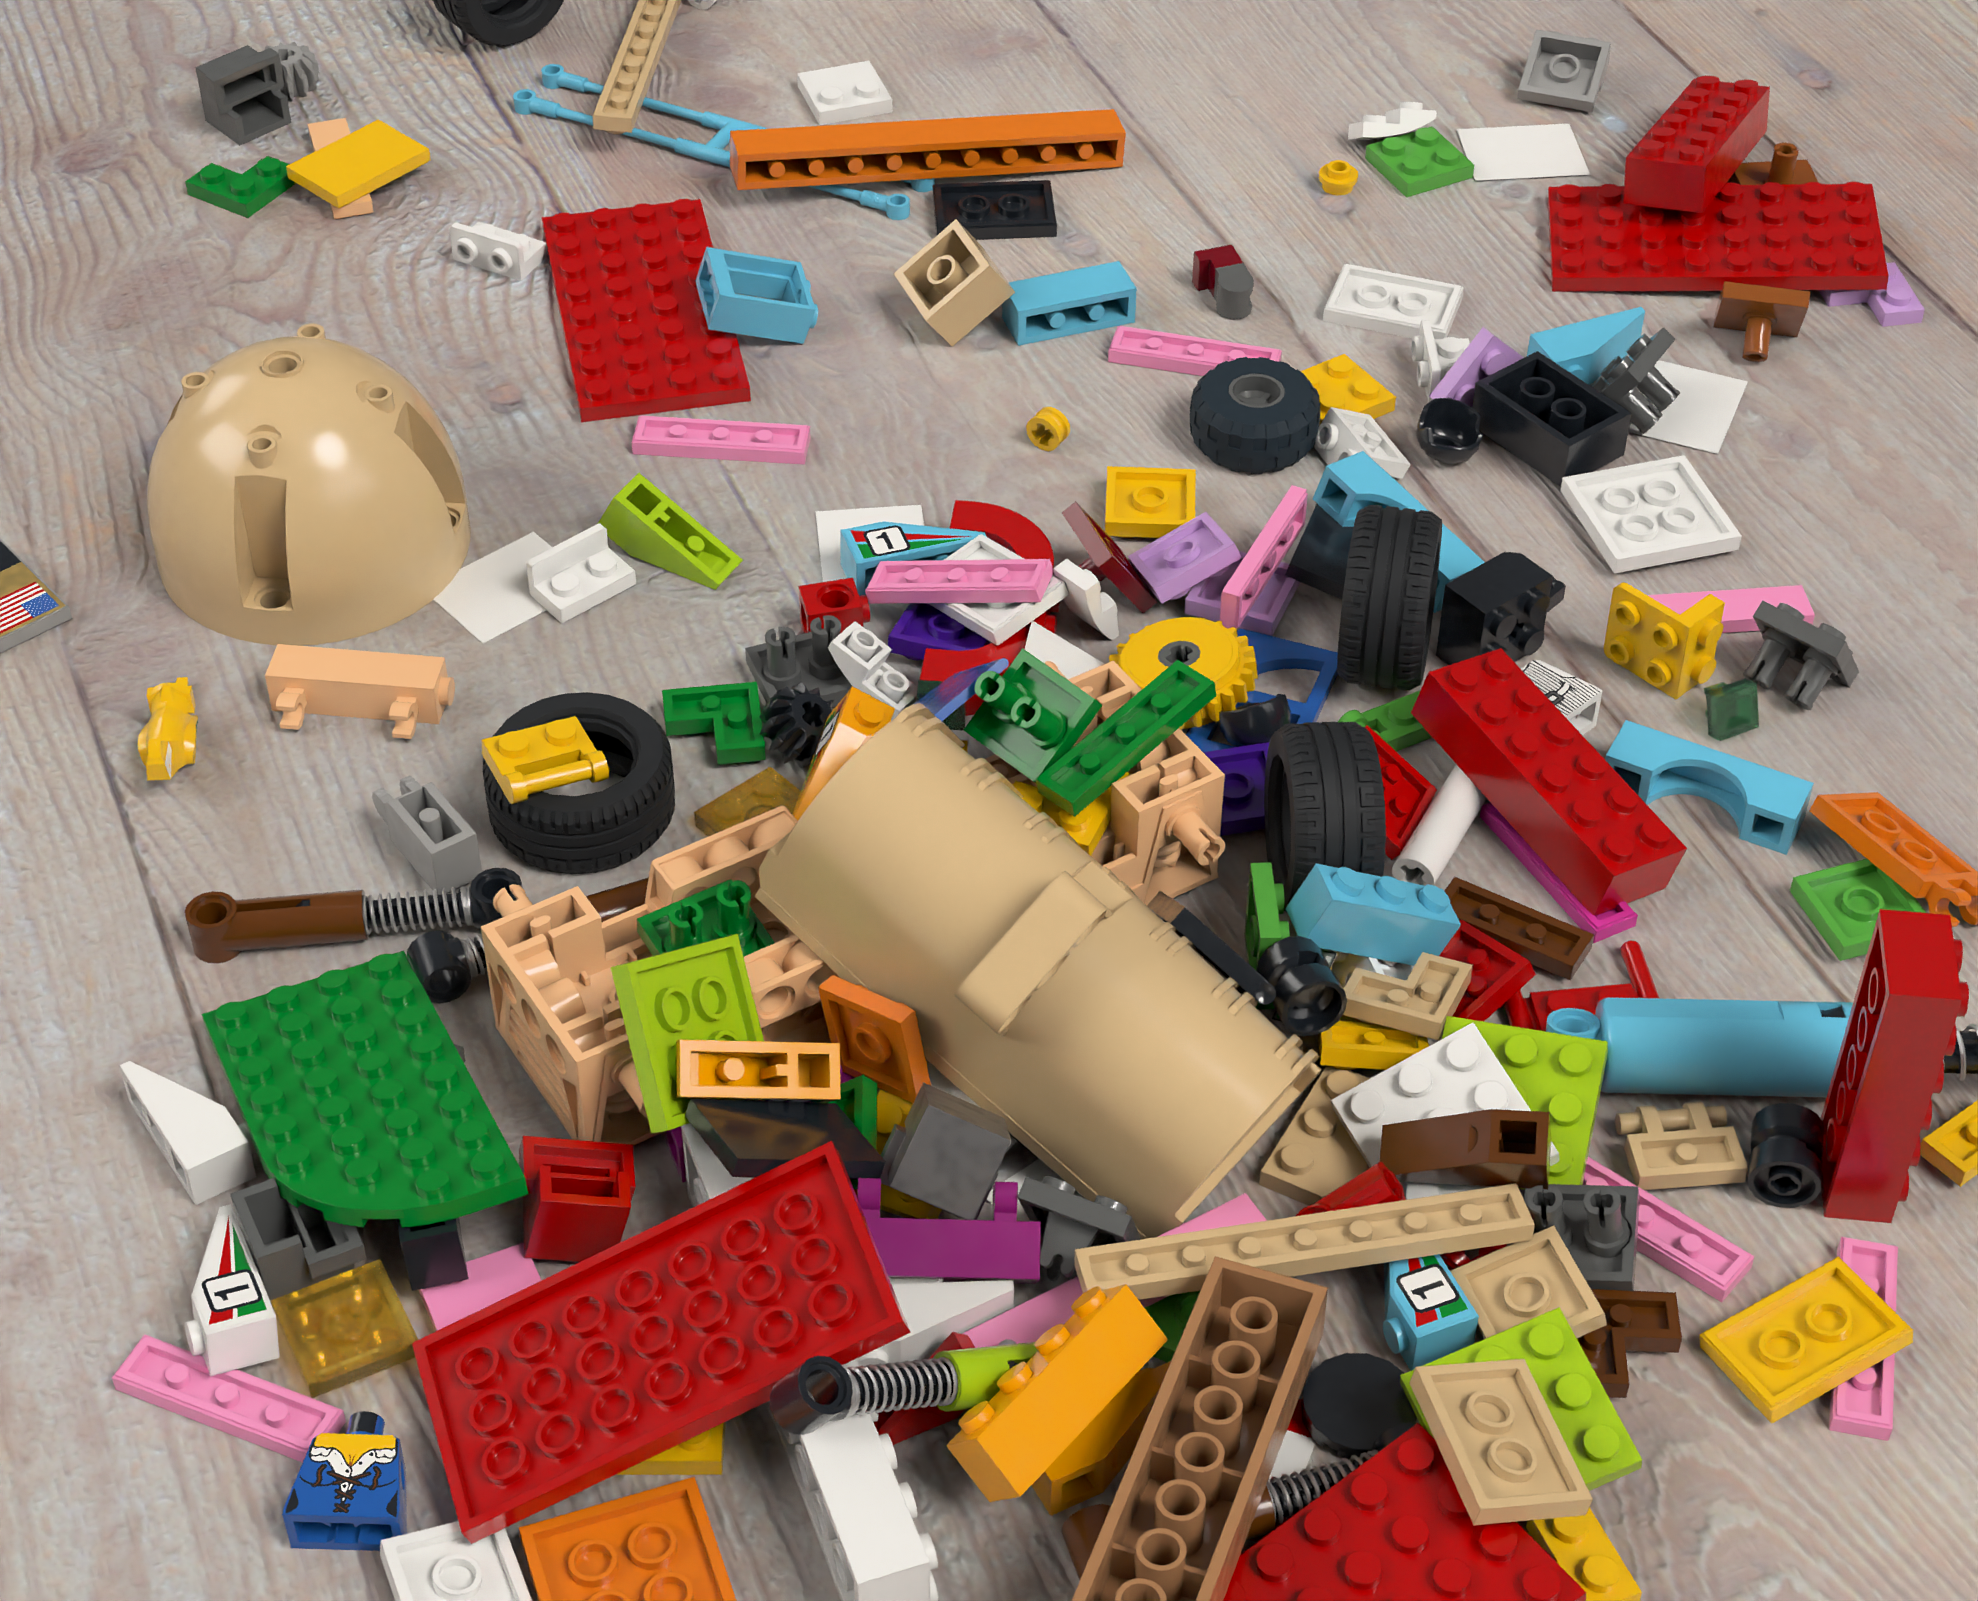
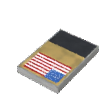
[0,539,72,653]

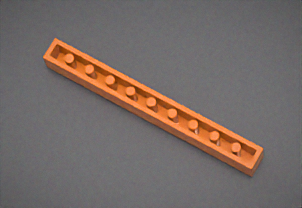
[730,109,1126,190]

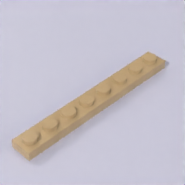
[593,0,681,134]
[1074,1183,1535,1300]

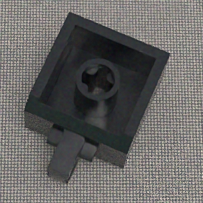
[1436,552,1566,665]

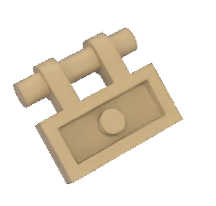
[1615,1101,1748,1190]

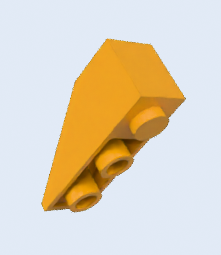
[1032,1360,1171,1516]

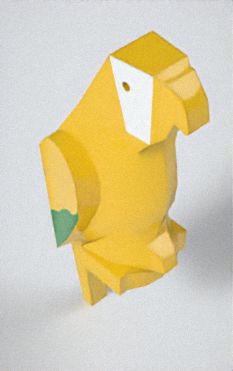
[137,677,198,781]

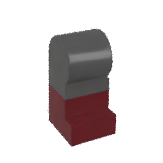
[1192,245,1254,319]

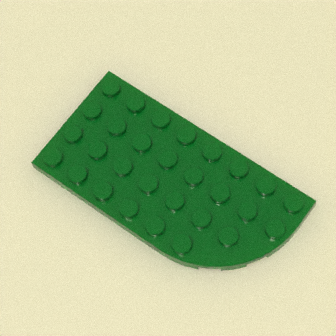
[201,951,528,1227]

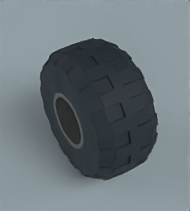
[1190,357,1320,474]

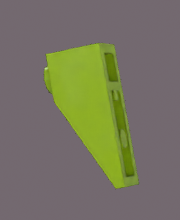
[597,473,743,590]

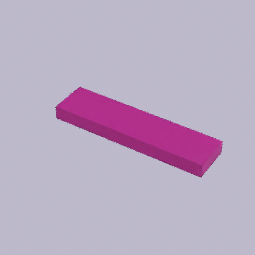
[1480,802,1638,943]

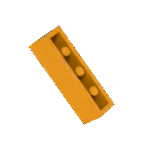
[946,1284,1168,1502]

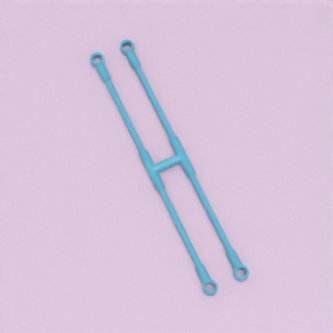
[513,64,935,220]

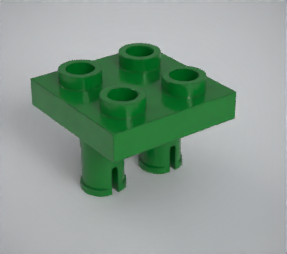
[963,648,1103,783]
[637,879,775,957]

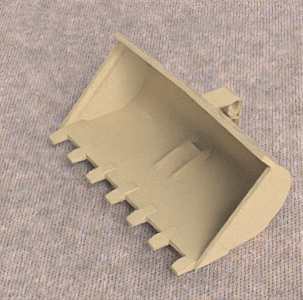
[755,703,1321,1239]

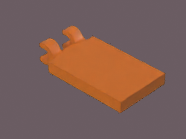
[1809,792,1978,927]

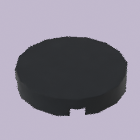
[1301,1353,1418,1461]

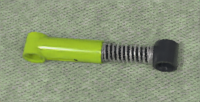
[770,1342,1038,1435]

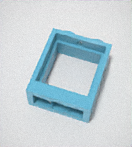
[695,247,818,344]

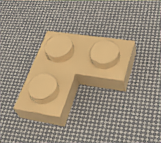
[1343,952,1472,1040]

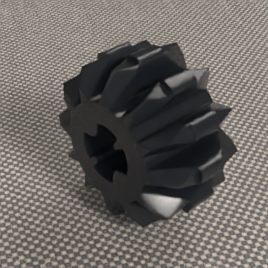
[759,682,834,769]

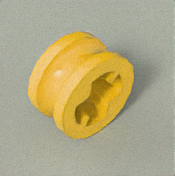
[1026,407,1070,451]

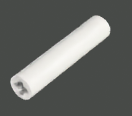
[1392,764,1487,885]

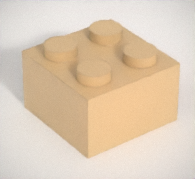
[893,219,1015,347]

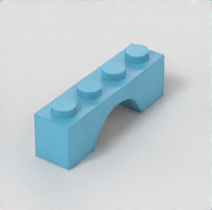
[1313,451,1485,613]
[1605,720,1814,855]

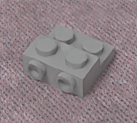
[1518,29,1611,112]

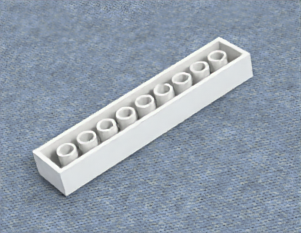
[681,1123,938,1601]

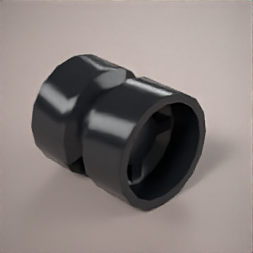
[1257,936,1347,1036]
[1748,1103,1824,1208]

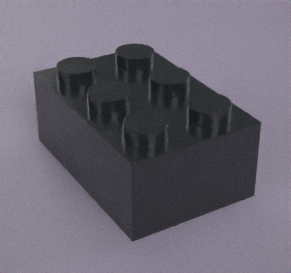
[1472,351,1631,487]

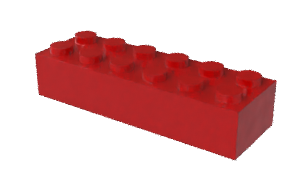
[1623,76,1770,213]
[1411,648,1687,916]
[1821,909,1969,1223]

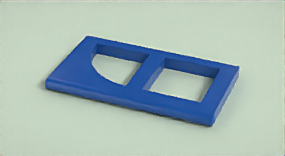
[1186,629,1338,752]

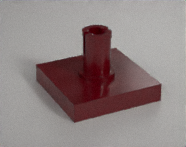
[1062,501,1157,613]

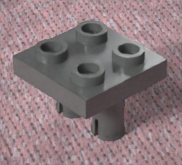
[1591,327,1680,434]
[1743,600,1859,710]
[745,615,852,707]
[1524,1184,1640,1291]

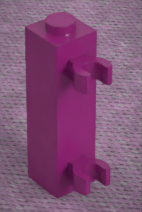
[857,1178,1041,1284]

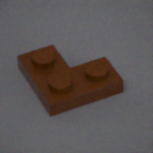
[1577,1289,1682,1398]

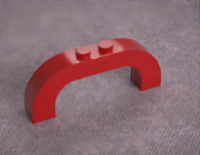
[920,500,1061,717]

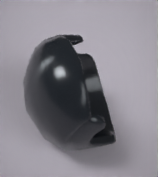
[1416,398,1483,464]
[1219,694,1291,747]

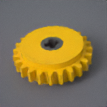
[1109,617,1258,730]

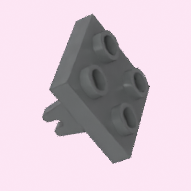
[1017,1176,1141,1282]

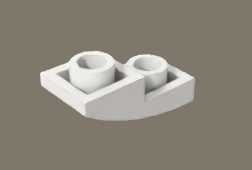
[1348,102,1436,140]
[1053,559,1119,641]
[828,621,920,721]

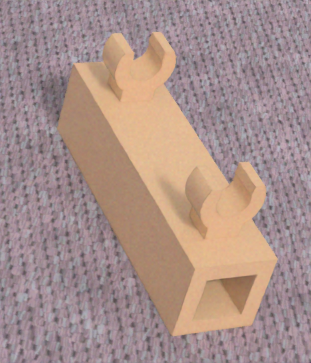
[265,644,455,739]

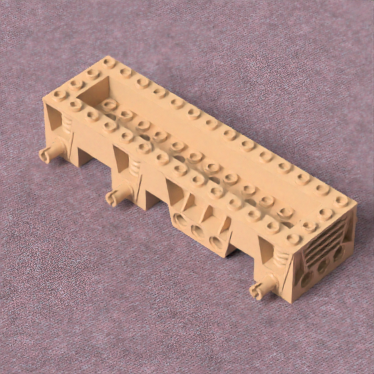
[481,661,1225,1146]

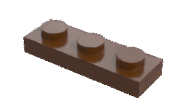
[1445,877,1594,981]

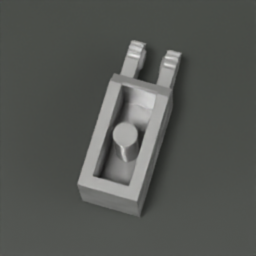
[372,775,482,895]

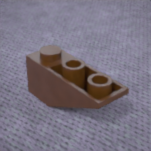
[1380,1109,1551,1190]

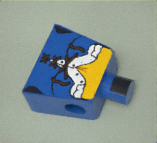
[282,1411,407,1551]

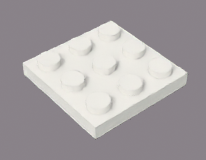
[1560,455,1742,574]
[1331,1023,1560,1200]

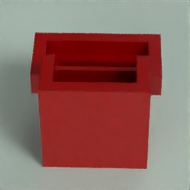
[519,1136,636,1262]

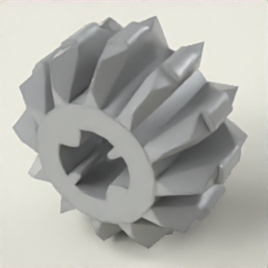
[258,42,319,100]

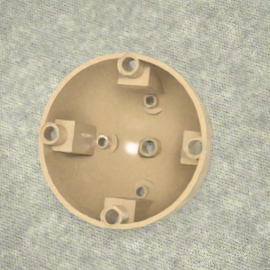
[147,323,471,646]

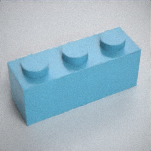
[1002,261,1137,346]
[1286,864,1461,966]

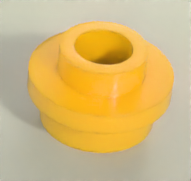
[1319,160,1358,195]

